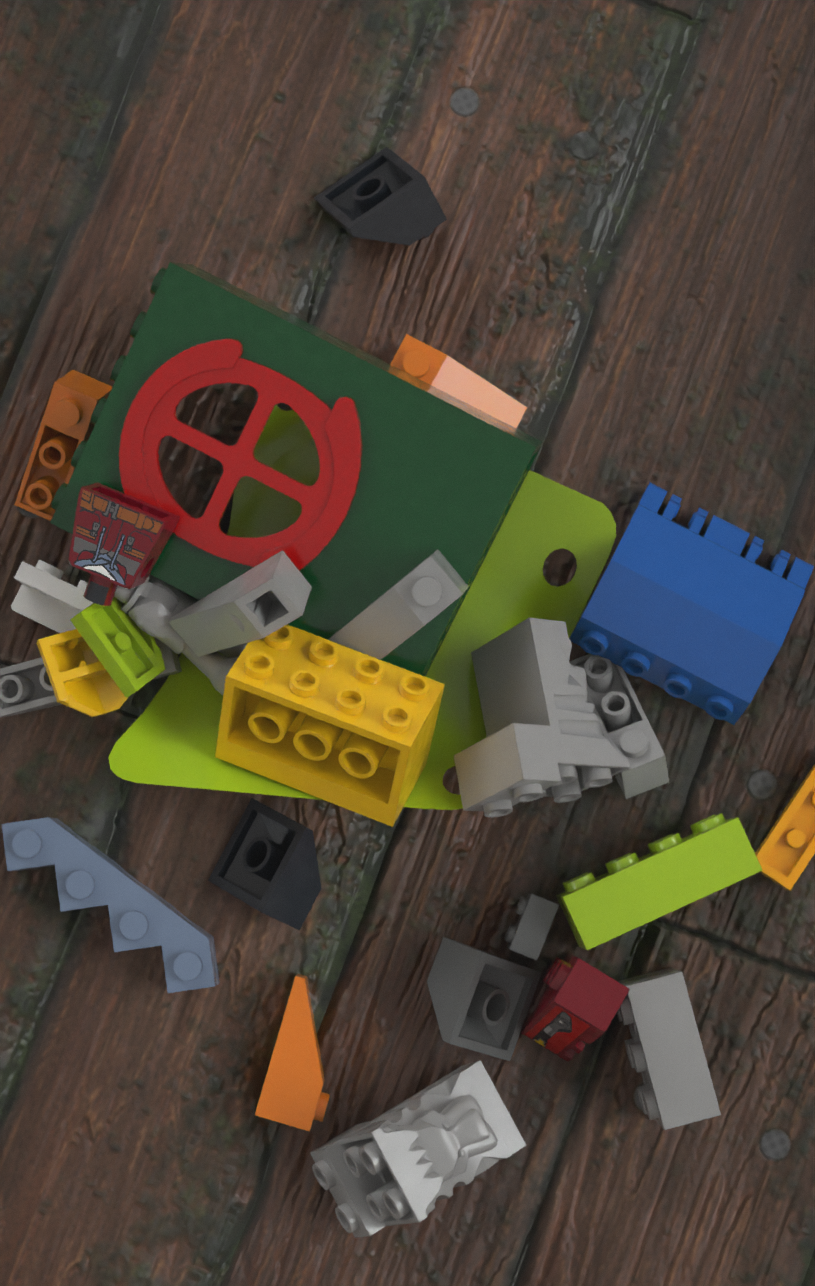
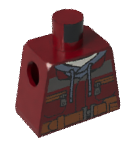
[68,482,180,606]

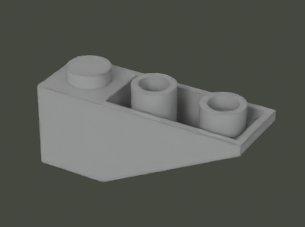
[168,550,312,657]
[569,654,669,799]

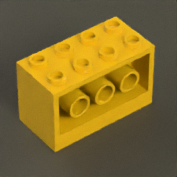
[215,624,445,827]

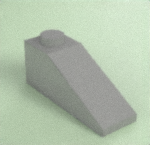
[328,549,469,660]

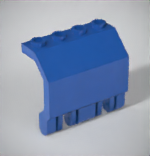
[569,482,814,725]

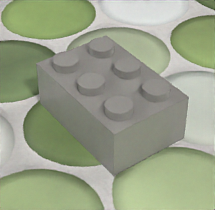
[616,967,721,1130]

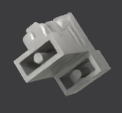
[454,618,630,817]
[310,1060,527,1238]

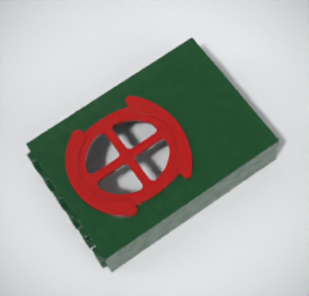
[50,262,543,677]

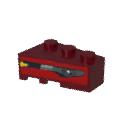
[520,953,630,1062]

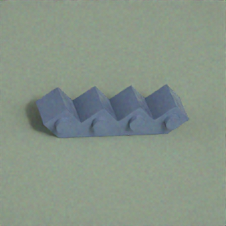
[1,817,220,993]

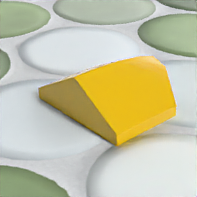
[37,629,128,717]

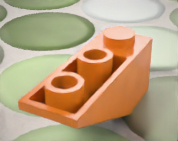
[14,370,112,521]

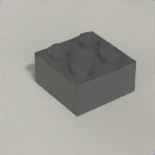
[504,893,559,960]

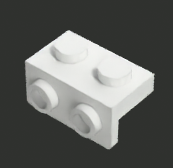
[11,560,93,633]

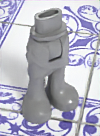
[114,574,247,696]

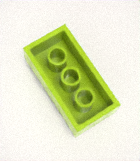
[556,813,763,950]

